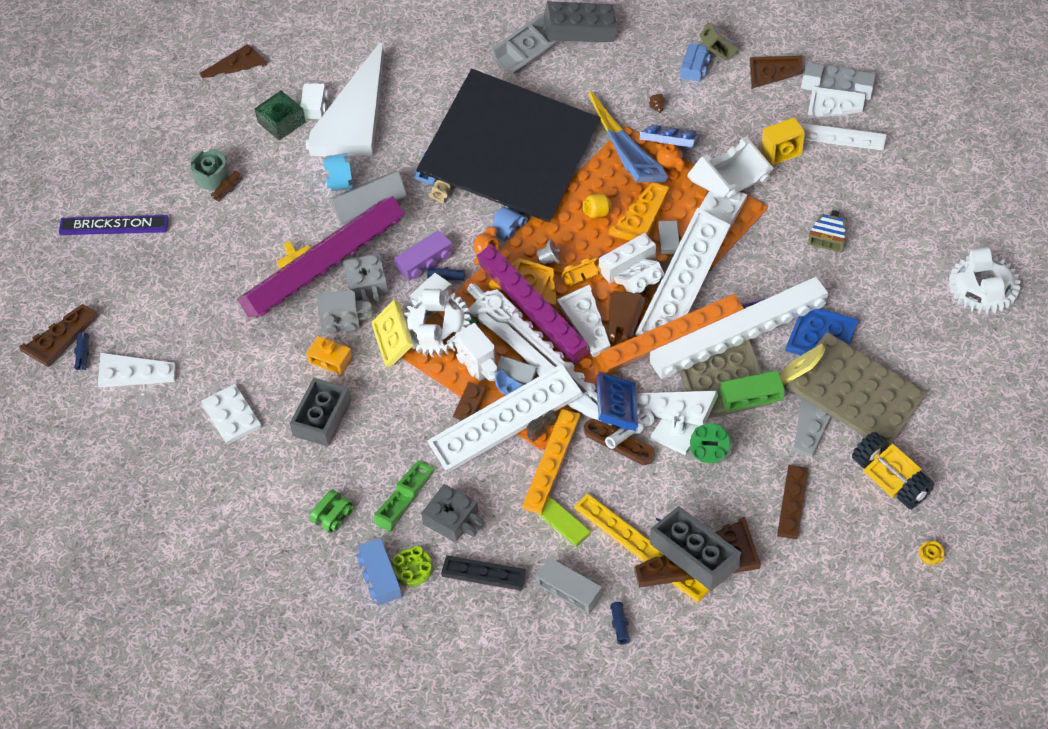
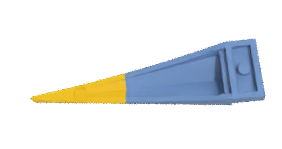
[588,90,668,182]

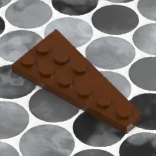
[634,516,761,588]

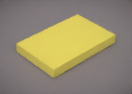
[371,300,413,367]

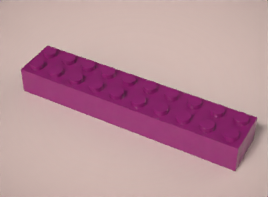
[237,196,404,318]

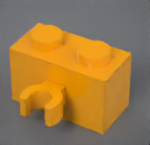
[306,336,353,375]

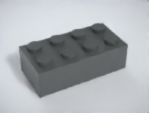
[543,1,618,42]
[650,506,741,591]

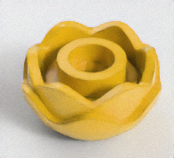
[919,541,945,565]

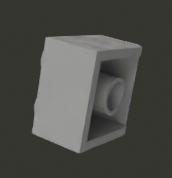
[343,253,388,303]
[317,290,373,334]

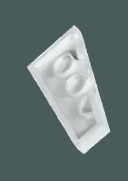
[557,285,610,357]
[636,391,718,425]

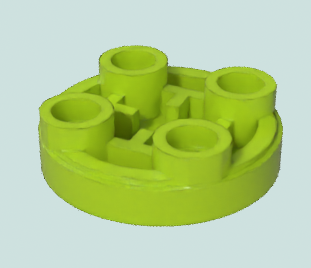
[392,546,433,586]

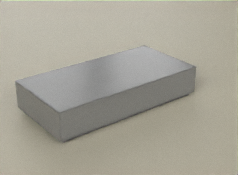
[658,220,679,254]
[497,356,538,384]

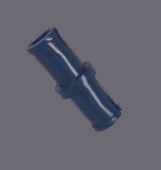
[427,267,465,281]
[74,332,90,370]
[610,602,630,645]

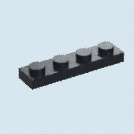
[441,555,526,591]

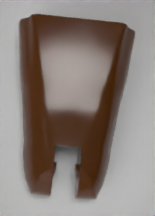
[607,291,646,343]

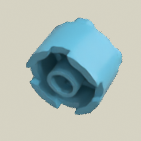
[323,153,353,191]

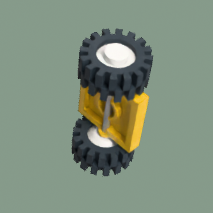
[852,431,935,510]

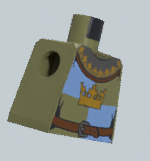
[699,23,739,61]

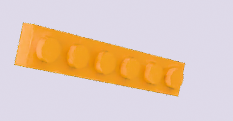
[522,409,580,515]

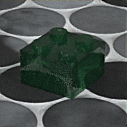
[254,90,306,141]

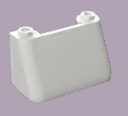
[687,136,774,199]

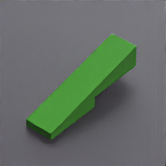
[374,460,435,532]

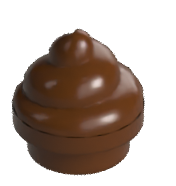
[649,94,666,113]

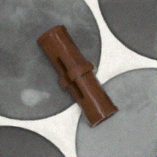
[211,171,243,202]

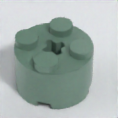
[191,149,230,191]

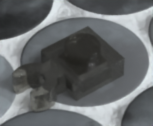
[527,410,557,442]

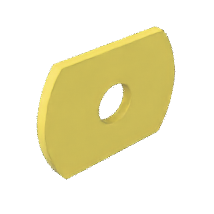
[780,343,825,386]

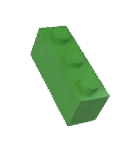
[720,371,785,412]

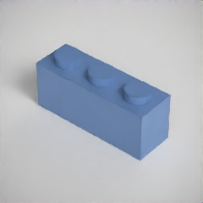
[356,538,402,605]

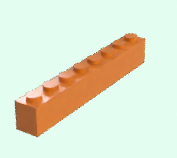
[596,293,743,374]

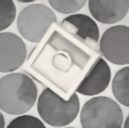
[613,259,665,294]

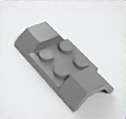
[491,14,559,73]
[801,63,876,101]

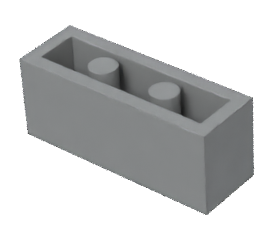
[536,558,602,614]

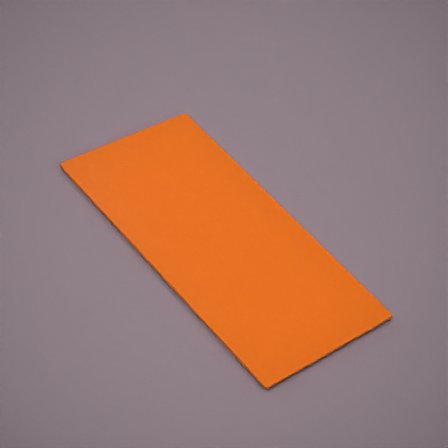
[401,126,768,450]

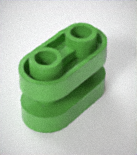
[309,489,354,533]

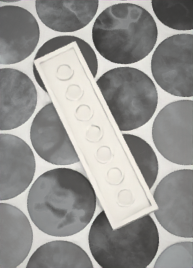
[635,208,730,336]
[427,364,582,473]

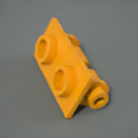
[561,258,601,286]

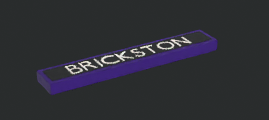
[59,215,169,235]

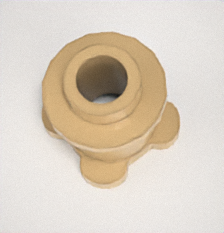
[428,180,451,203]

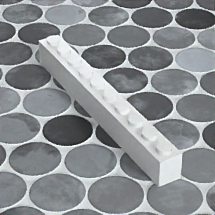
[650,277,828,379]

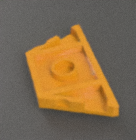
[489,258,557,308]

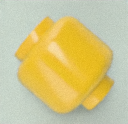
[583,193,611,218]

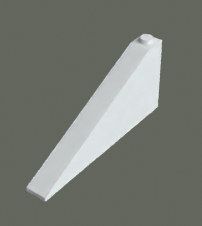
[306,43,384,156]

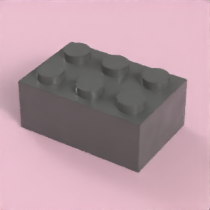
[289,377,352,447]

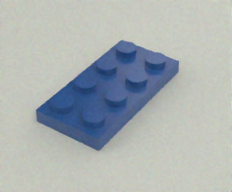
[596,371,638,431]

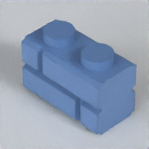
[680,43,711,82]

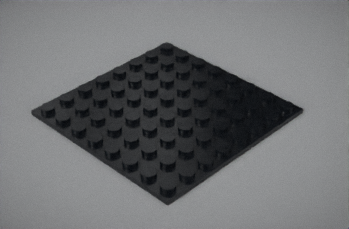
[416,68,601,223]

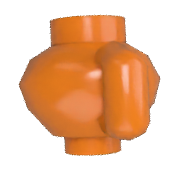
[656,142,684,171]
[473,227,499,265]

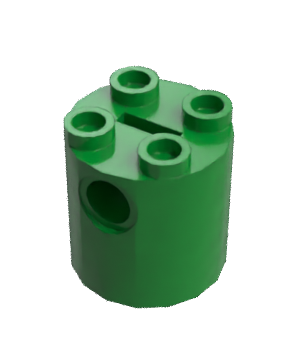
[690,423,734,464]

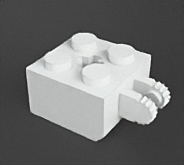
[455,323,497,382]

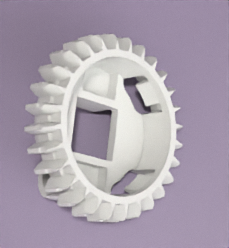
[949,247,1020,314]
[404,289,471,357]

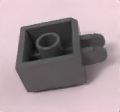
[421,484,484,542]

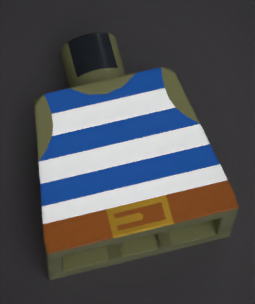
[808,210,846,253]

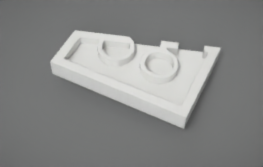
[807,87,865,119]

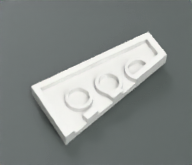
[98,353,176,387]

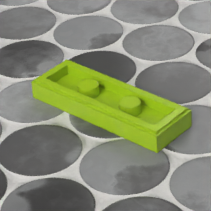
[537,496,591,547]

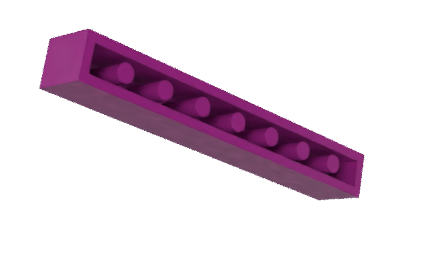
[477,244,589,365]

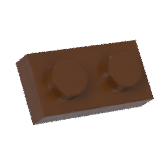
[453,382,487,421]

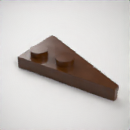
[200,44,267,78]

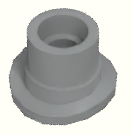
[537,239,561,265]

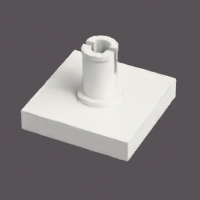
[651,413,701,455]

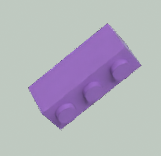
[394,230,453,281]

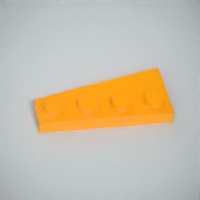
[609,182,669,241]

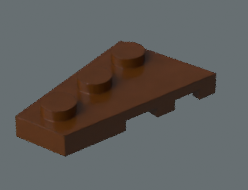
[749,56,803,89]

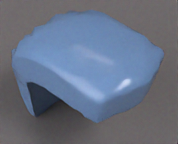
[495,369,523,396]

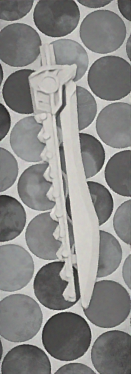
[466,283,613,426]

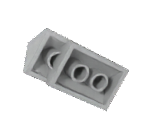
[328,171,407,225]

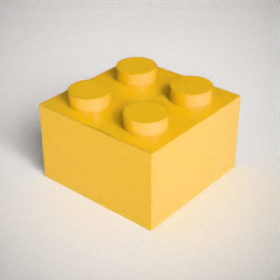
[761,117,805,166]

